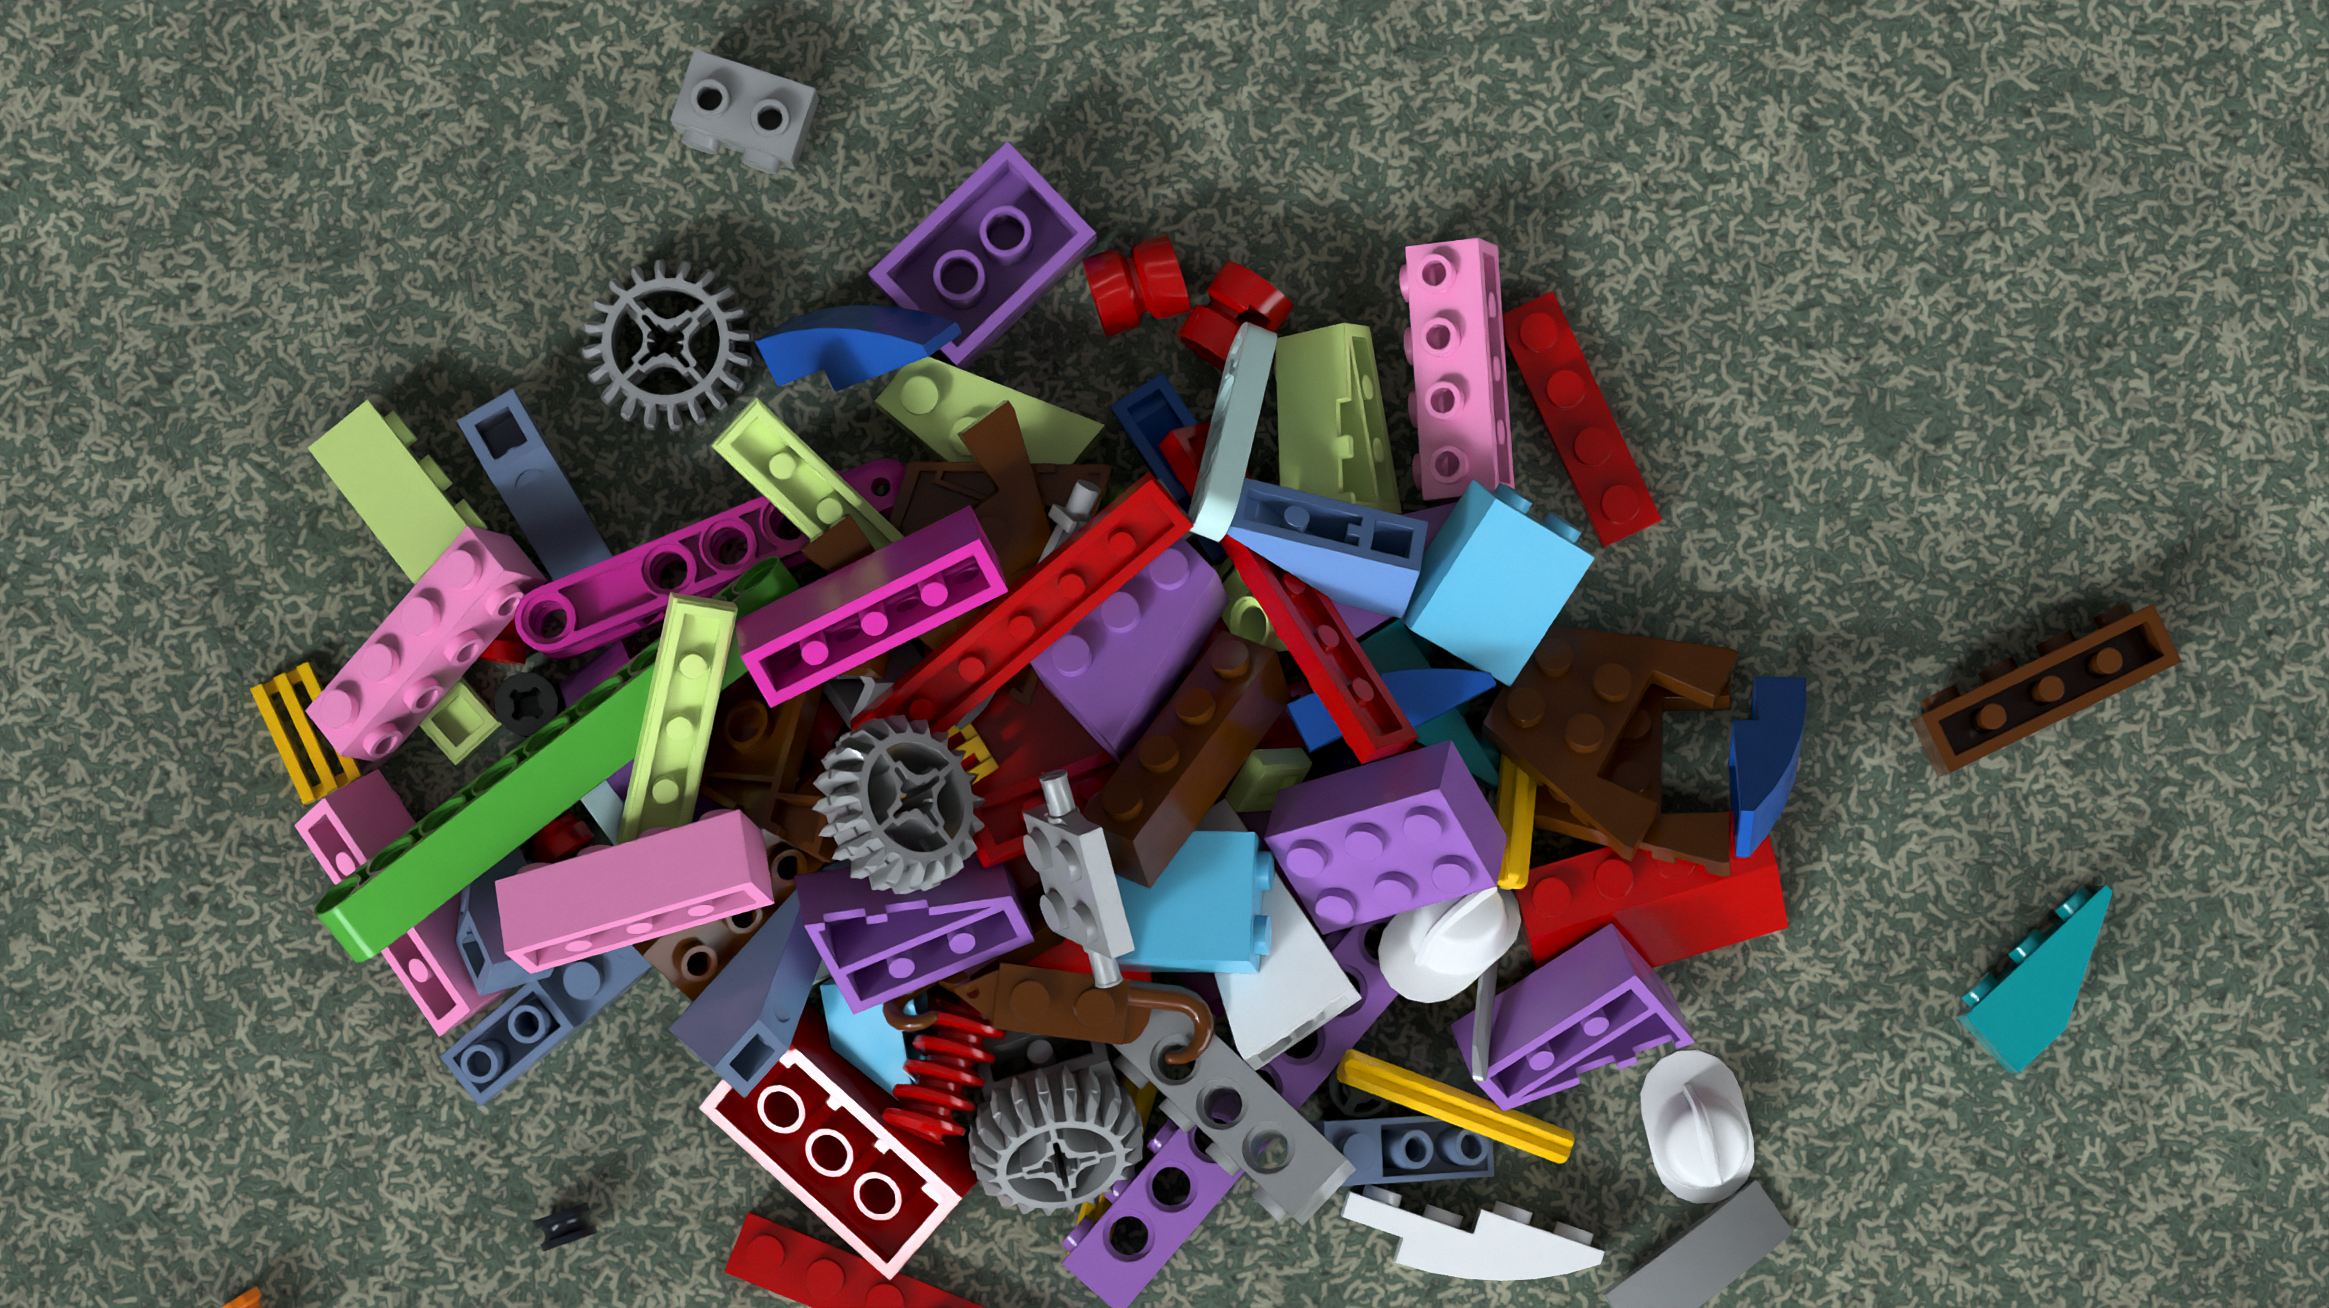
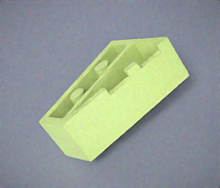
[1274,323,1402,514]
[875,357,1106,507]
[308,400,488,585]

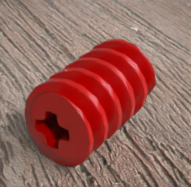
[882,999,1006,1146]

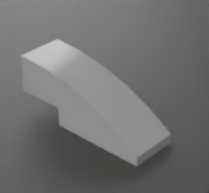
[1601,1179,1794,1308]

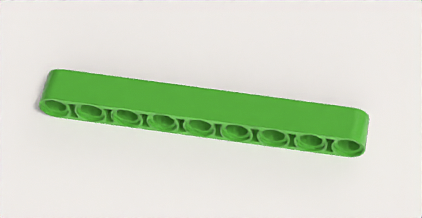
[314,556,802,963]

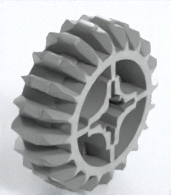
[582,259,755,432]
[812,715,986,895]
[968,1064,1144,1217]

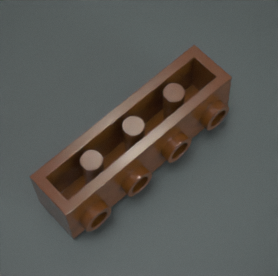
[1910,601,2182,777]
[1082,630,1291,889]
[632,750,838,1002]

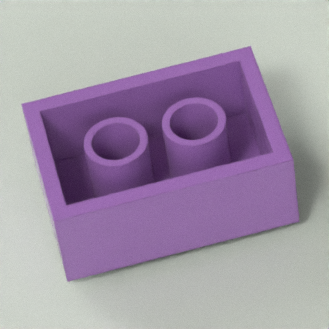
[868,141,1097,371]
[1264,740,1507,935]

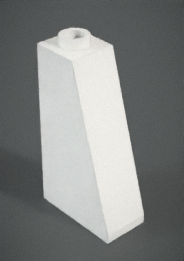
[1194,798,1362,1071]

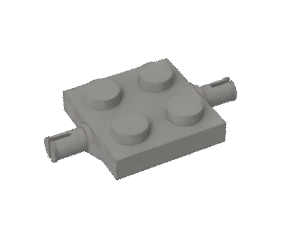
[1023,770,1135,988]

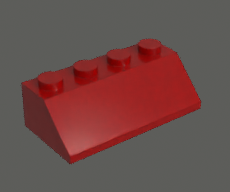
[1511,810,1788,971]
[699,1002,979,1281]

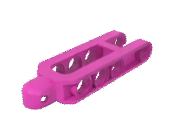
[514,458,907,661]

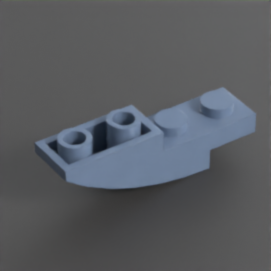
[440,945,654,1107]

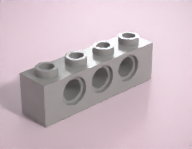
[1112,1009,1356,1226]

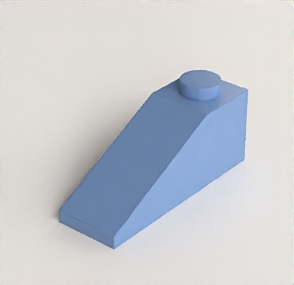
[1226,478,1428,619]

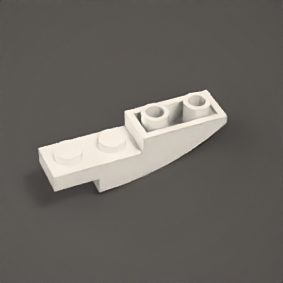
[1340,1184,1605,1281]

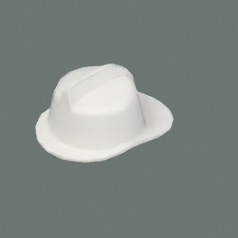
[1378,886,1521,1003]
[1640,1050,1754,1204]

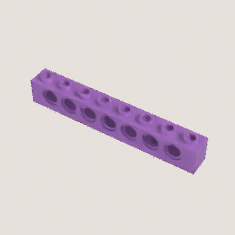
[1061,914,1399,1308]

